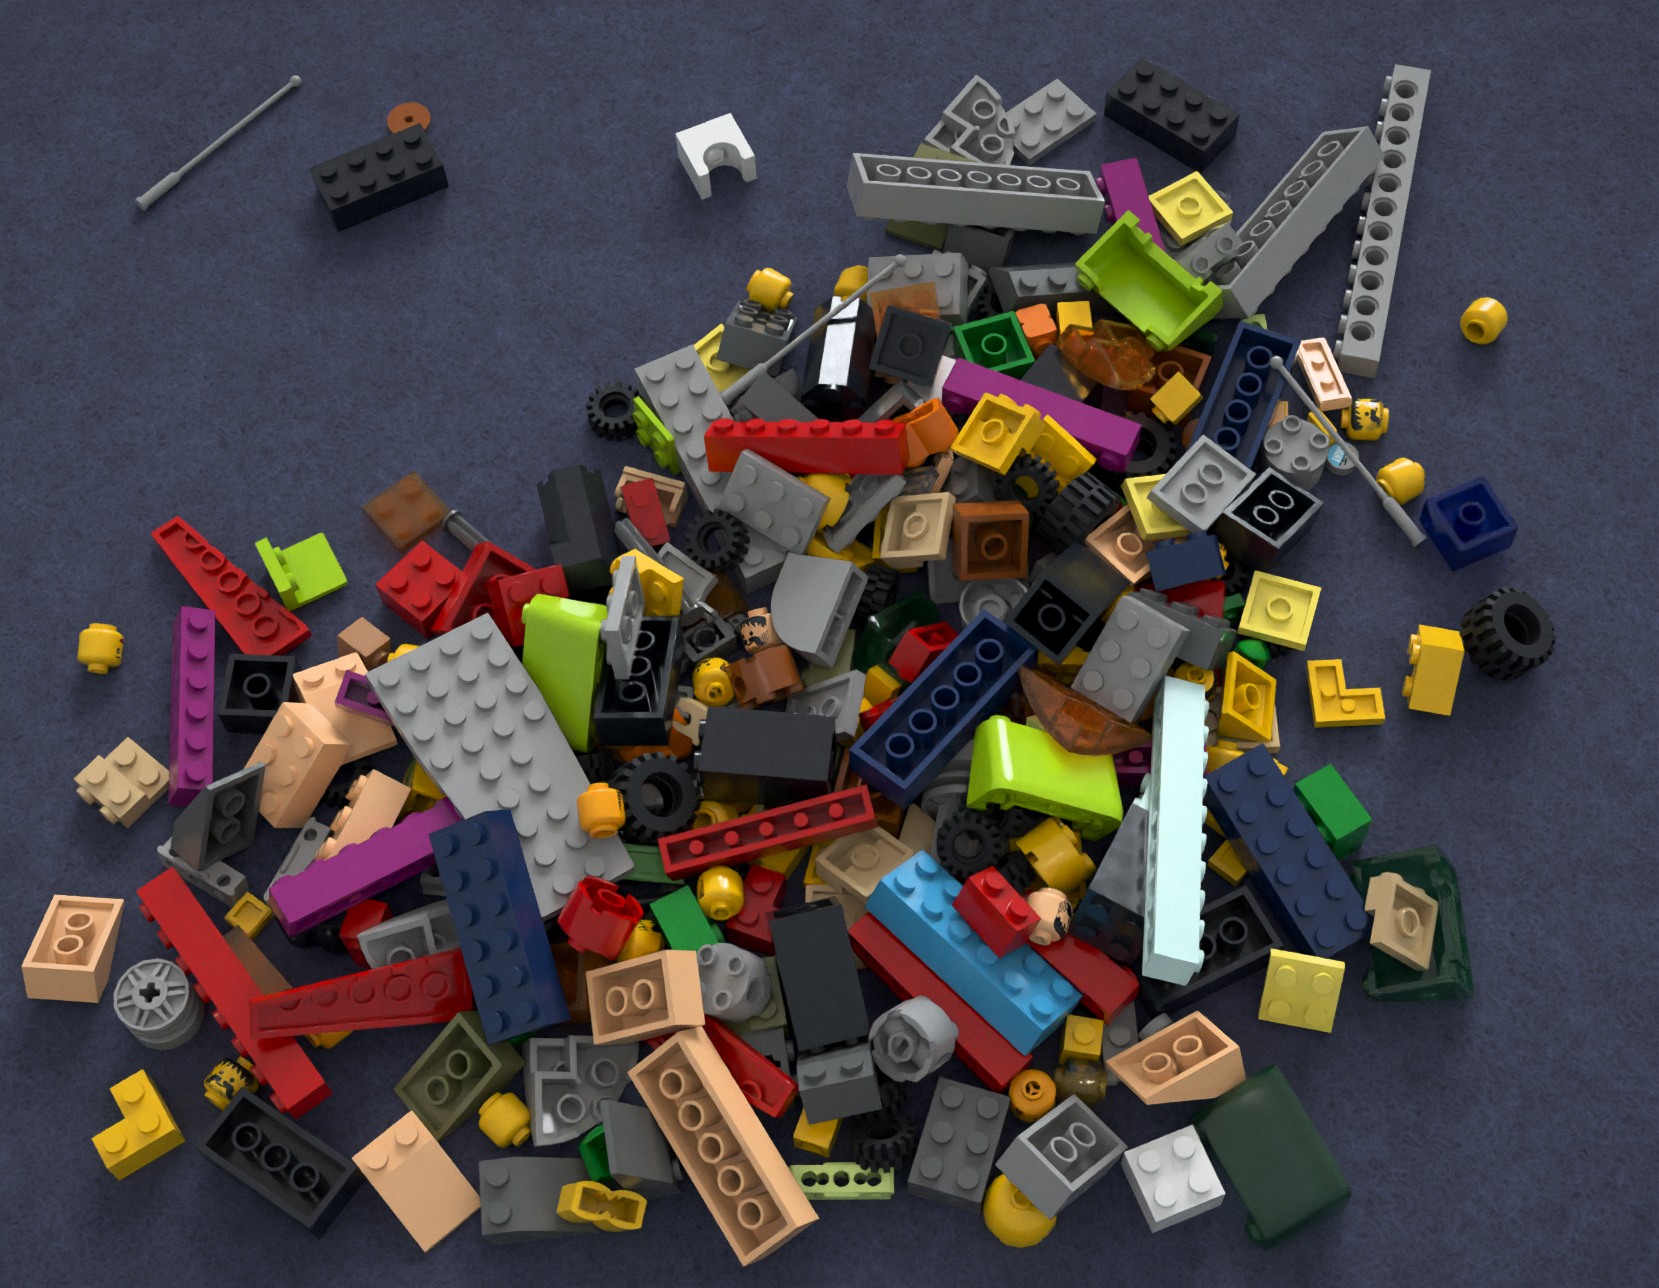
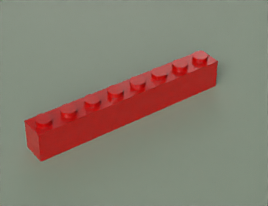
[136,866,333,1120]

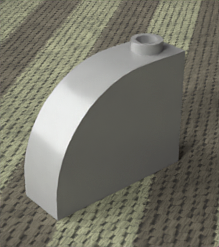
[771,553,869,668]

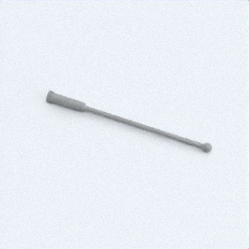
[134,75,302,212]
[719,254,907,406]
[1270,356,1427,547]

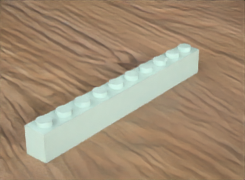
[1142,676,1209,986]

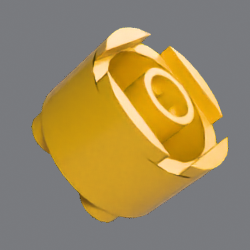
[1014,816,1097,895]

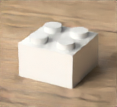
[1121,1125,1225,1233]

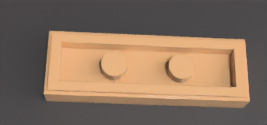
[1297,338,1352,411]

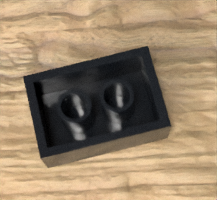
[1212,467,1324,574]

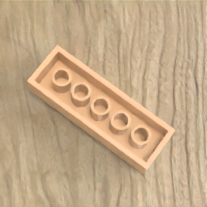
[627,1026,819,1267]

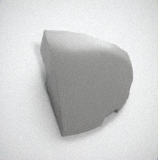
[923,75,1015,165]
[357,899,478,1010]
[522,1035,639,1147]

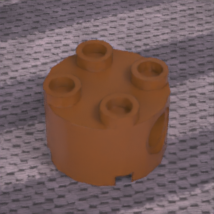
[725,645,805,710]

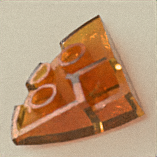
[1055,319,1156,390]
[1018,665,1153,756]

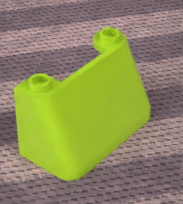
[1075,210,1223,352]
[521,594,608,753]
[966,715,1123,842]

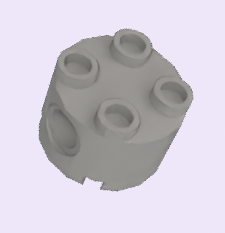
[1259,415,1329,491]
[697,943,772,1024]
[869,995,959,1083]

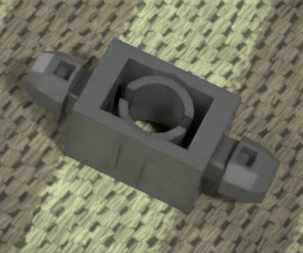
[680,613,746,674]

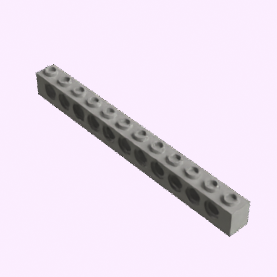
[1333,64,1431,378]

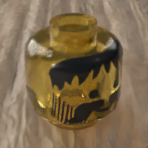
[1054,1056,1108,1108]

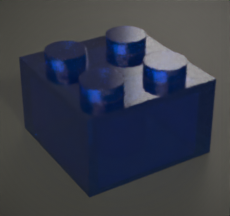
[1419,476,1519,572]

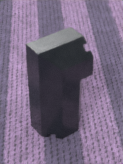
[537,464,621,603]

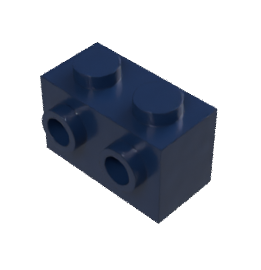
[1146,530,1226,592]

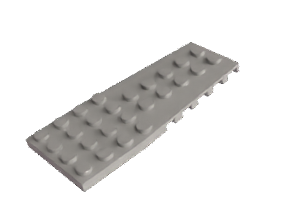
[365,613,634,922]

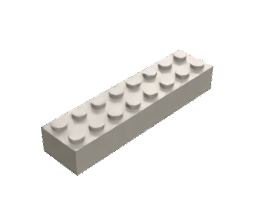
[1204,126,1385,320]
[847,153,1105,235]
[635,344,795,594]

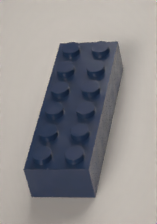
[1186,321,1301,497]
[849,609,1039,810]
[1203,743,1374,959]
[429,809,571,1045]

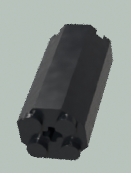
[801,296,877,422]

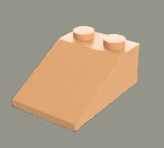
[1084,504,1187,587]
[292,652,397,765]
[21,895,124,1003]
[1106,1010,1246,1105]
[352,1110,481,1253]

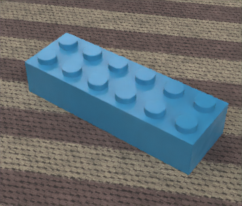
[864,849,1083,1056]

